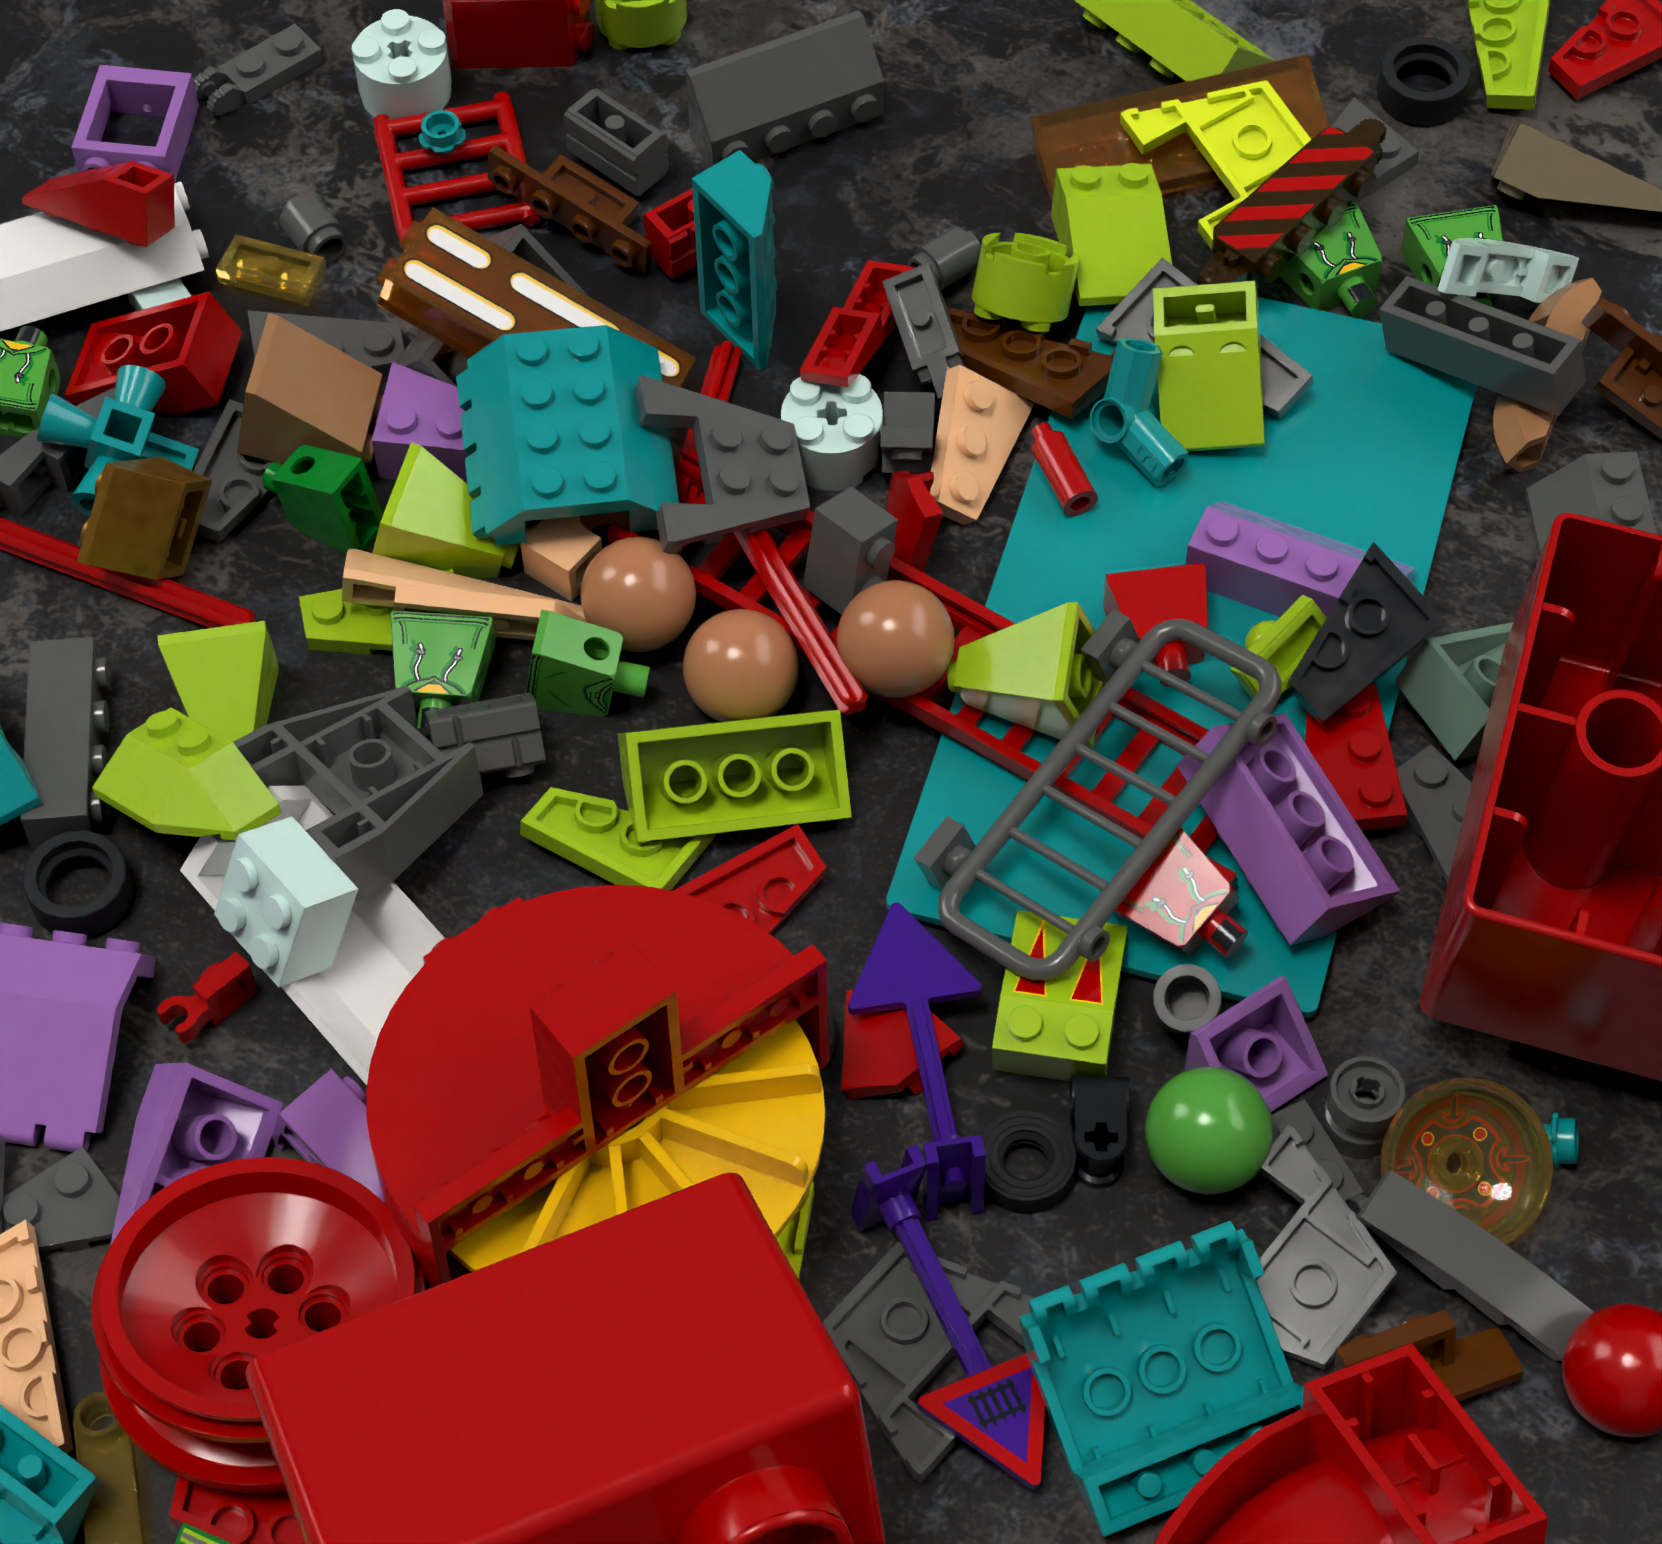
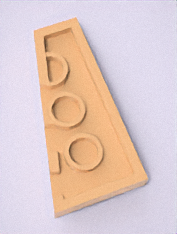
[0,1219,73,1454]

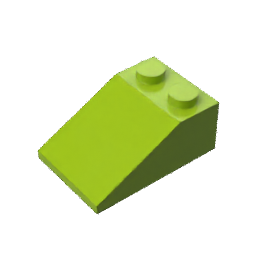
[1051,163,1172,306]

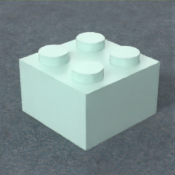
[214,816,358,988]

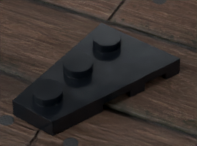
[1286,541,1445,726]

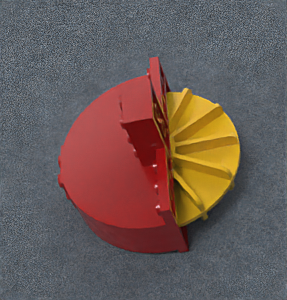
[366,885,829,1288]

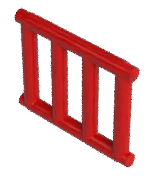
[373,92,540,251]

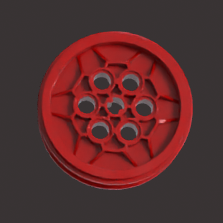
[91,1157,425,1493]

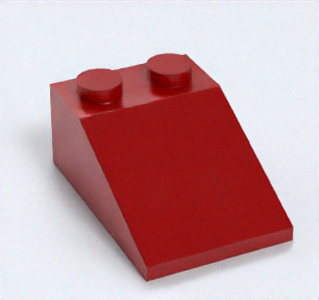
[64,292,243,414]

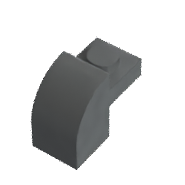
[880,391,936,474]

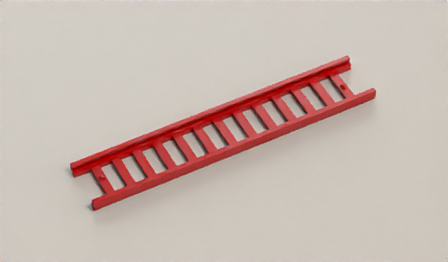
[607,442,1238,890]

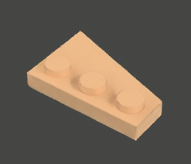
[930,364,1035,525]

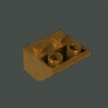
[77,457,212,580]

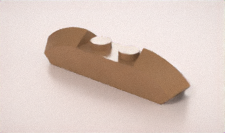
[1493,278,1602,473]

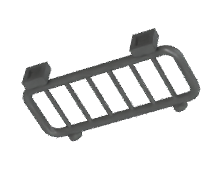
[914,609,1281,981]

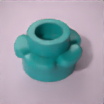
[418,110,466,154]
[1540,1112,1579,1169]

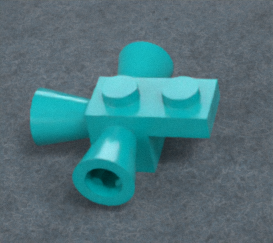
[36,365,199,517]

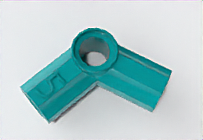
[1090,337,1189,487]

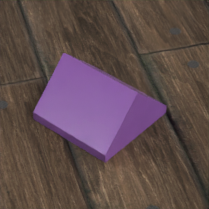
[1184,976,1329,1113]

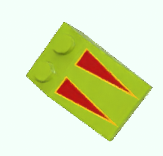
[992,910,1128,1082]

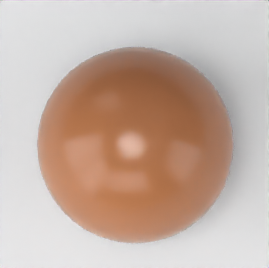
[580,537,696,653]
[836,580,955,698]
[683,609,799,722]

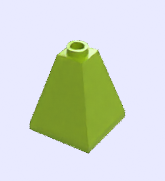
[373,442,520,579]
[947,602,1103,748]
[157,621,279,742]

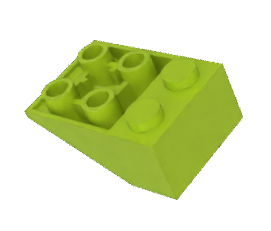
[1153,281,1265,452]

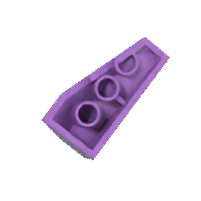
[110,1062,283,1246]

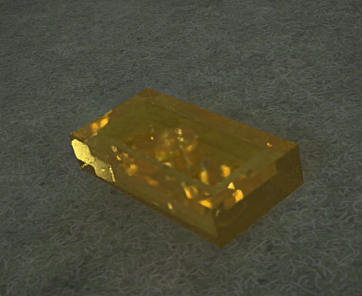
[215,234,327,306]

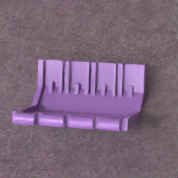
[0,923,157,1152]

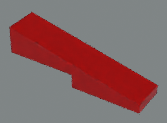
[800,260,914,388]

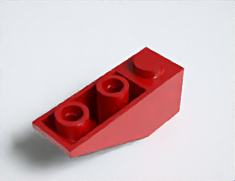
[22,160,175,247]

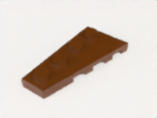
[947,307,1116,419]

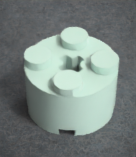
[352,9,452,119]
[781,374,883,491]

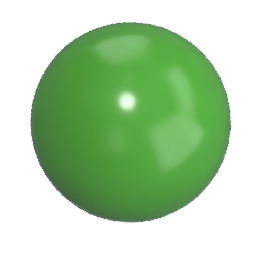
[1145,1067,1273,1195]

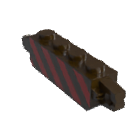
[1197,118,1387,289]

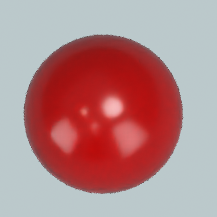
[1562,1303,1662,1438]

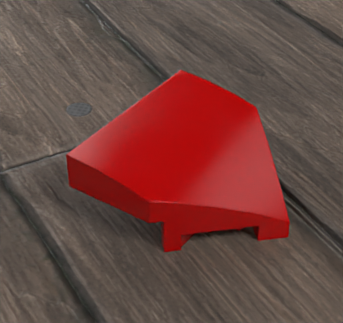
[886,471,944,573]
[841,989,965,1100]

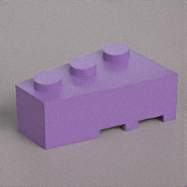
[372,362,471,483]
[271,1068,384,1202]

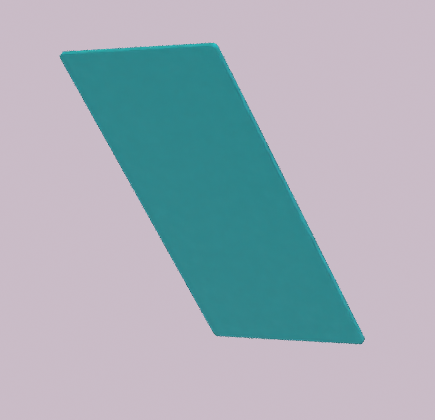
[886,283,1477,1018]

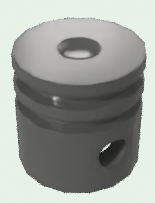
[1153,964,1222,1038]

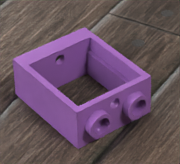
[71,65,199,183]

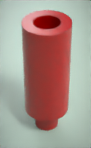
[1031,422,1098,516]

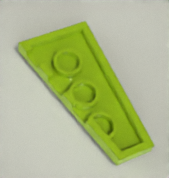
[1467,0,1551,110]

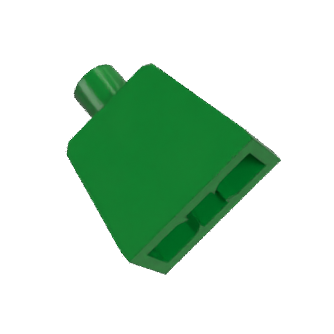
[262,445,383,555]

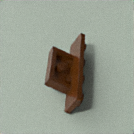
[487,146,652,275]
[1582,298,1662,440]
[1335,1309,1523,1402]

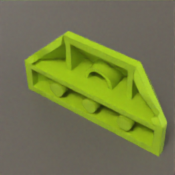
[92,707,282,841]

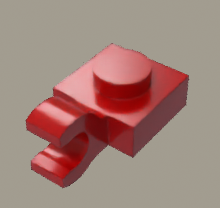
[156,952,259,1044]

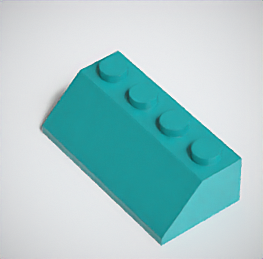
[692,150,777,371]

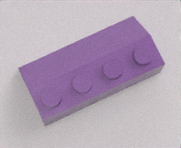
[1185,501,1416,618]
[1177,713,1400,946]

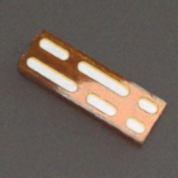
[377,207,696,387]

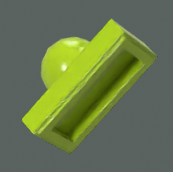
[1230,595,1327,699]

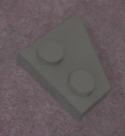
[2,1146,120,1257]

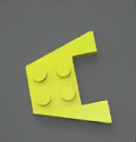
[1120,80,1311,250]

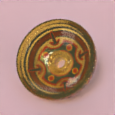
[1381,1077,1553,1245]

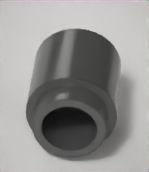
[279,194,347,265]
[907,226,981,291]

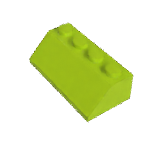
[1074,0,1277,100]
[618,710,852,842]

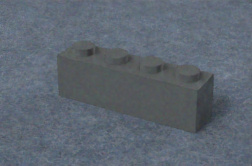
[1379,276,1586,416]
[20,637,111,849]

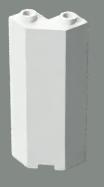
[0,181,209,332]
[180,785,445,1085]

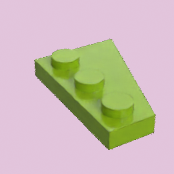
[299,569,454,655]
[520,787,716,890]

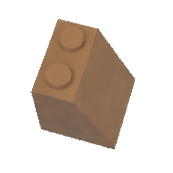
[237,313,383,465]

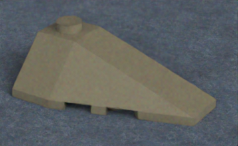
[1491,119,1662,212]

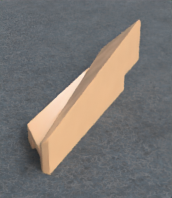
[342,549,588,641]

